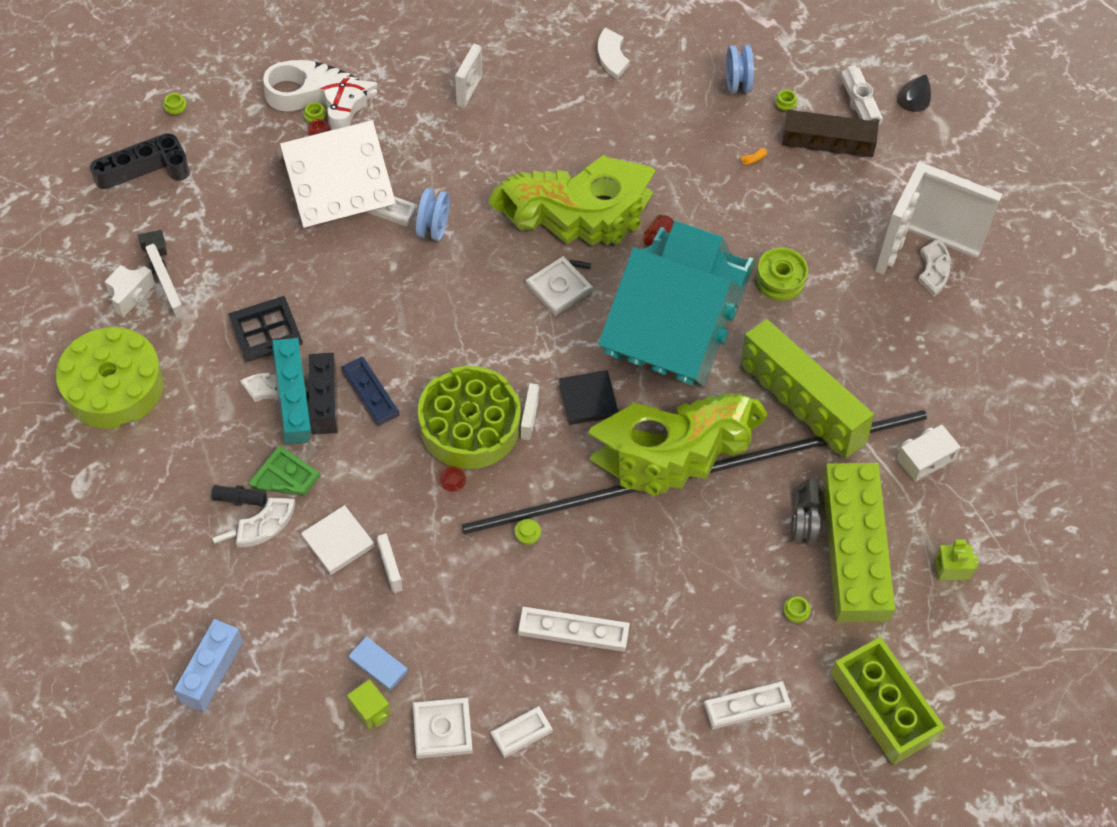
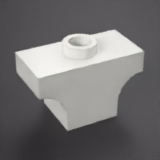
[104,265,155,318]

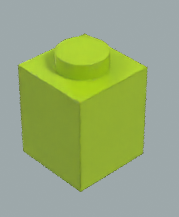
[347,679,391,730]

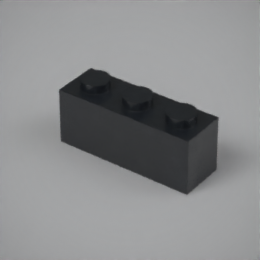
[309,353,338,435]

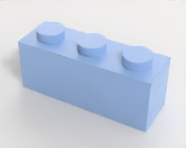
[174,619,243,712]

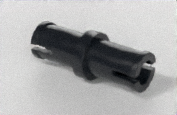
[211,484,267,507]

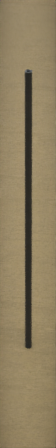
[462,410,927,535]

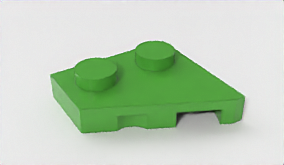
[248,445,321,496]

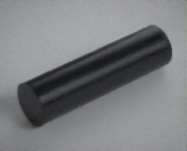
[569,260,591,269]

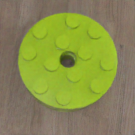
[56,327,164,429]
[418,366,521,469]

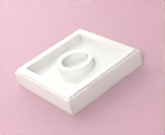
[455,44,482,108]
[525,256,593,316]
[301,505,375,575]
[413,697,473,759]

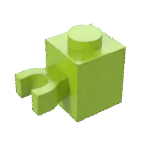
[935,539,978,580]

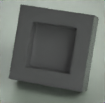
[793,479,824,512]

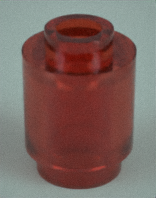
[643,215,674,247]

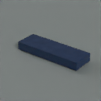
[341,356,400,427]

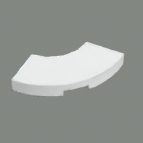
[598,28,630,79]
[918,238,951,297]
[240,373,309,402]
[236,498,296,547]

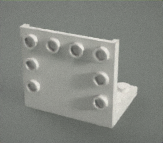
[277,120,396,228]
[875,162,1002,275]

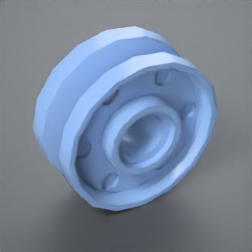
[726,45,754,93]
[416,188,450,241]

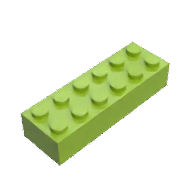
[741,319,874,459]
[822,463,895,622]

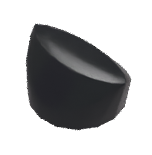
[897,75,931,112]

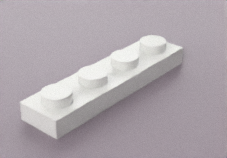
[518,607,630,652]

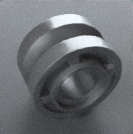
[791,506,820,545]

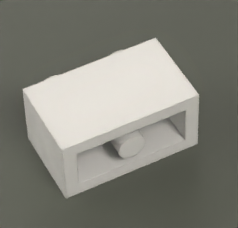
[897,425,961,482]

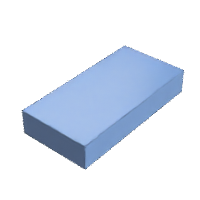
[348,636,408,692]

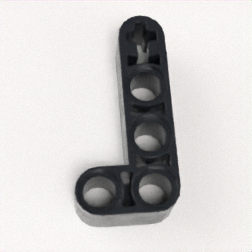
[90,133,190,189]

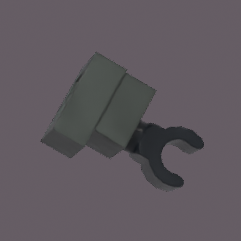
[138,230,168,274]

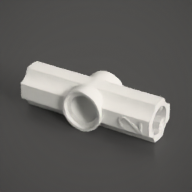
[840,65,883,125]

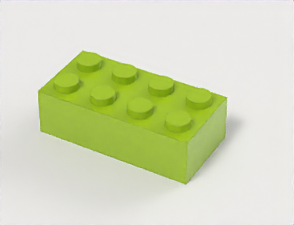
[830,636,945,765]

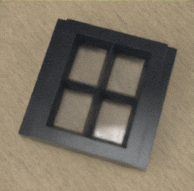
[228,296,303,362]

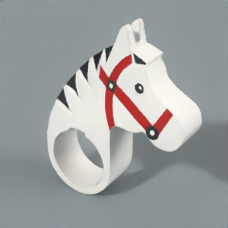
[263,60,377,131]

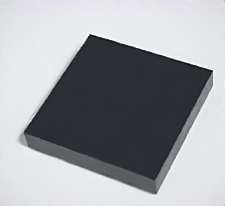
[559,370,619,425]

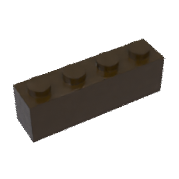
[782,109,879,158]

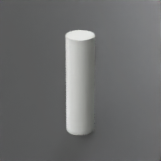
[212,530,237,544]

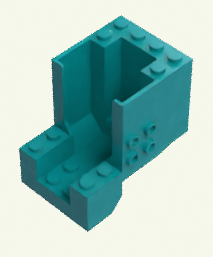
[598,221,755,387]

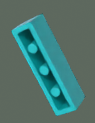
[272,338,311,445]

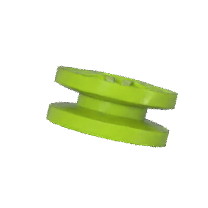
[755,247,808,301]

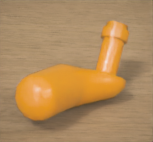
[740,148,767,165]

